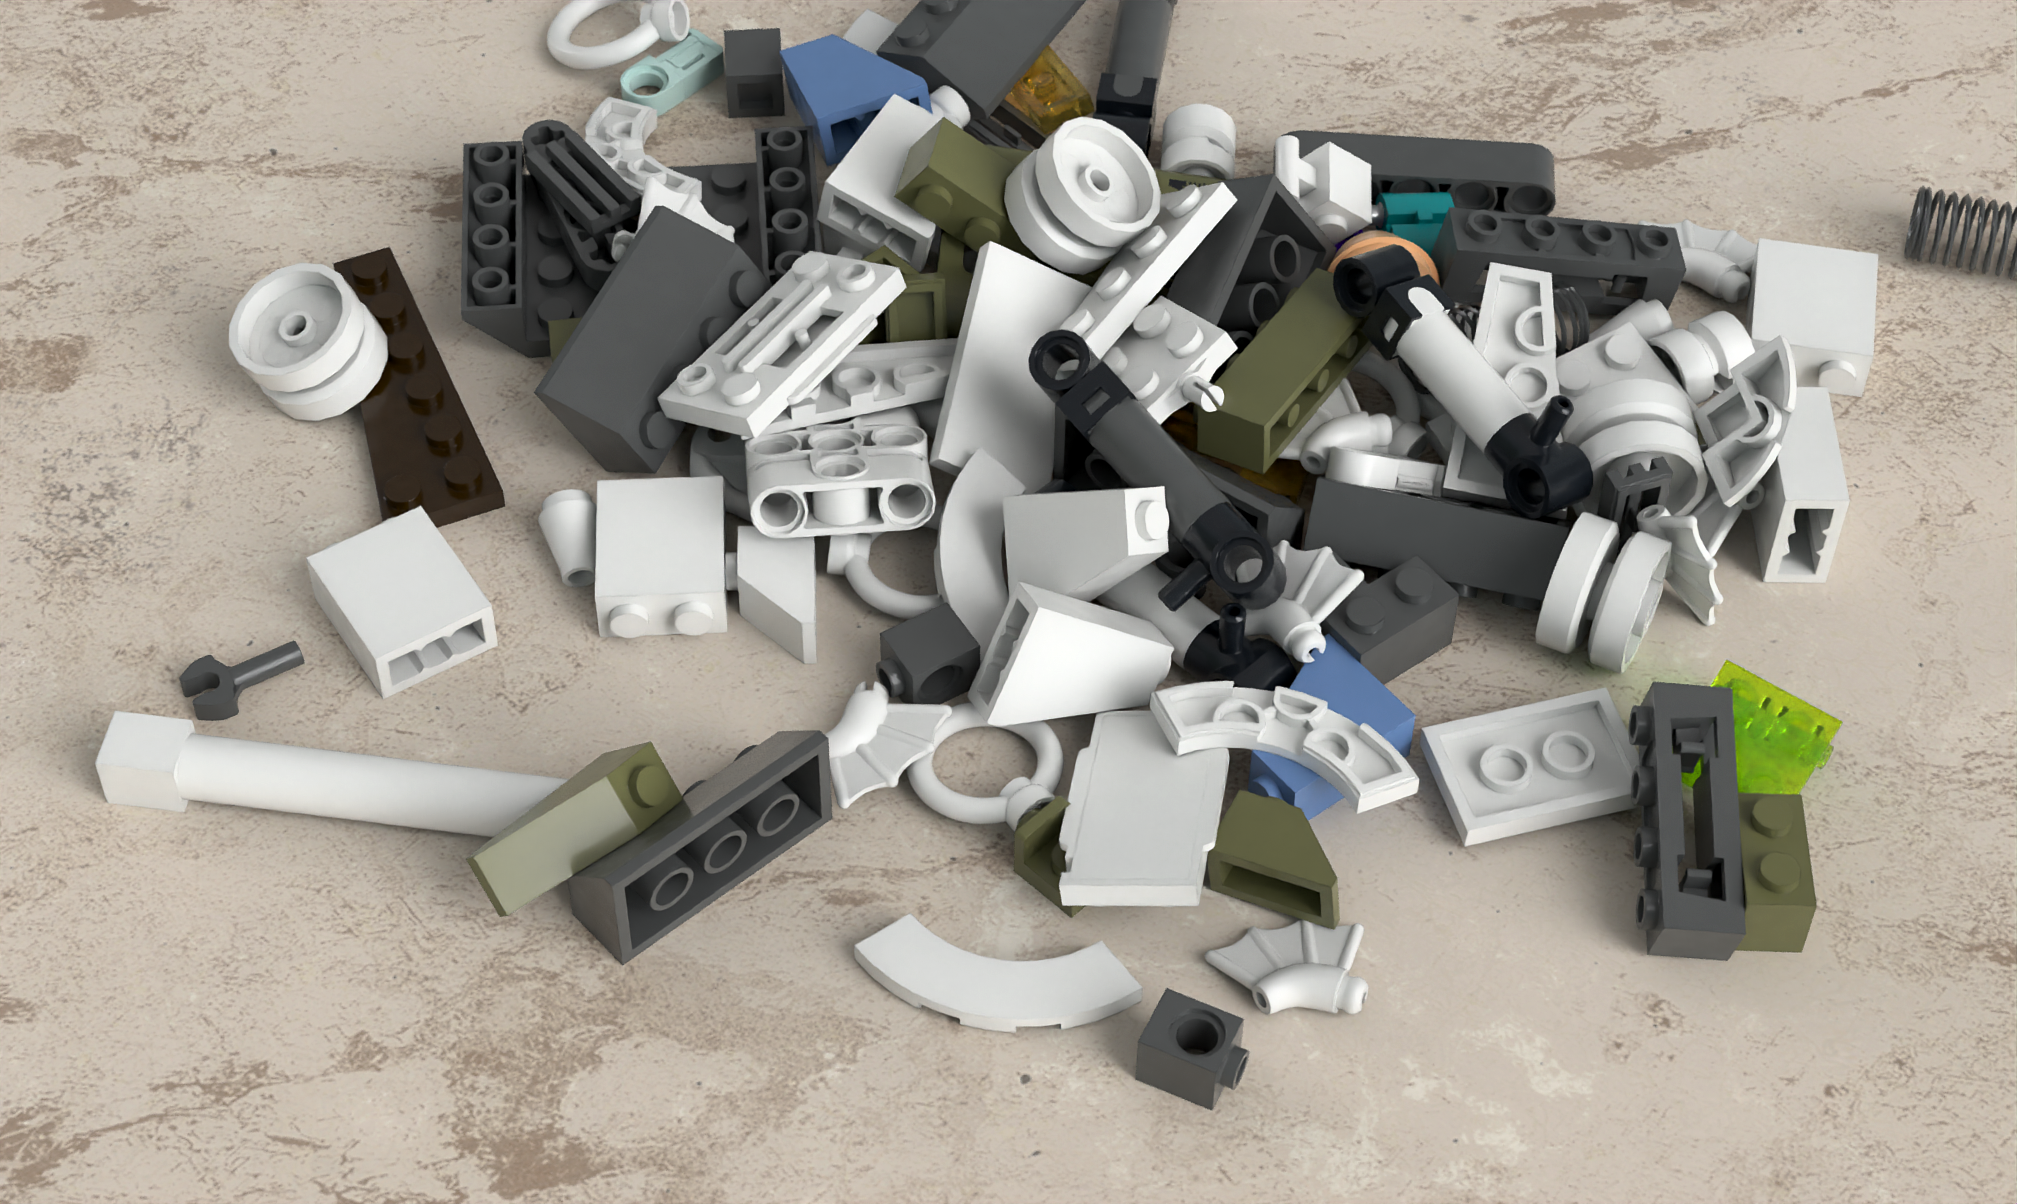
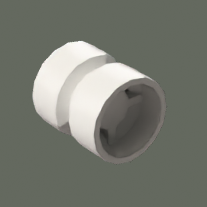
[1161,104,1236,180]
[1646,311,1755,405]

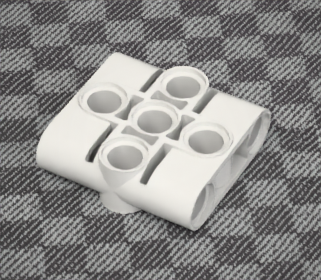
[743,405,936,538]

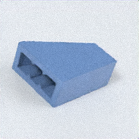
[779,34,933,167]
[1248,634,1416,821]

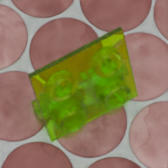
[1672,660,1843,795]

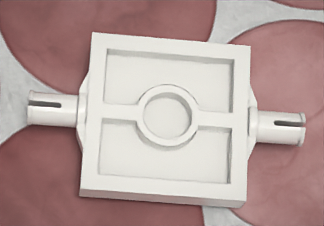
[1100,296,1238,425]

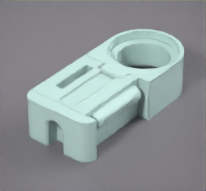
[620,29,725,117]

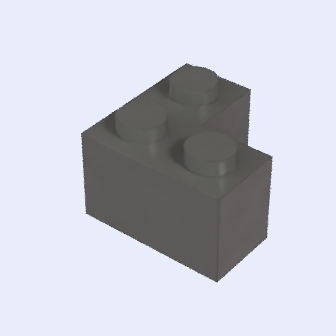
[1309,545,1459,685]

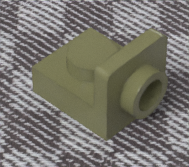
[1014,795,1085,918]

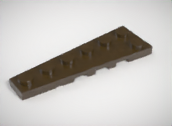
[333,247,505,528]

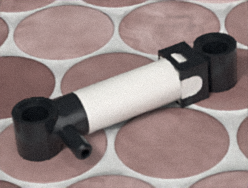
[1333,244,1593,519]
[1034,478,1297,692]

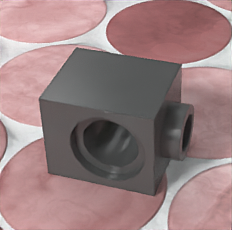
[724,28,785,118]
[876,603,980,705]
[1135,988,1249,1110]

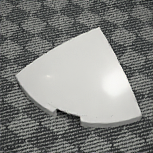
[1693,335,1797,507]

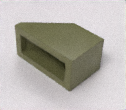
[1207,789,1340,930]

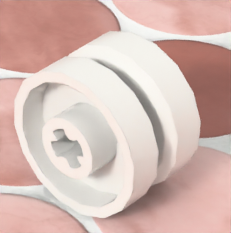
[1004,116,1161,275]
[229,263,388,421]
[1561,378,1709,534]
[1535,512,1672,674]

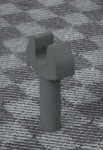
[179,640,305,721]

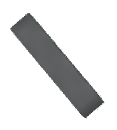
[1273,130,1556,216]

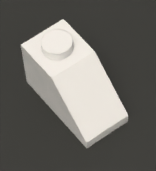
[725,526,817,664]

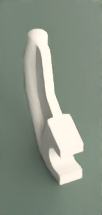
[690,425,753,523]

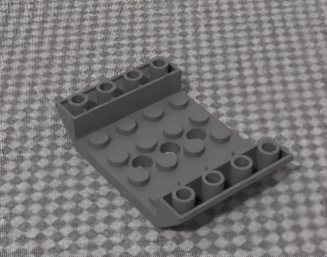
[461,126,822,358]

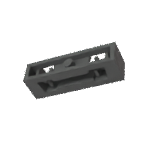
[1430,207,1686,316]
[1628,682,1746,961]

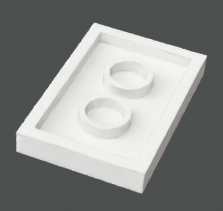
[1419,687,1641,847]

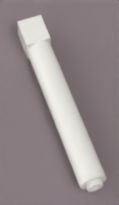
[95,711,569,837]

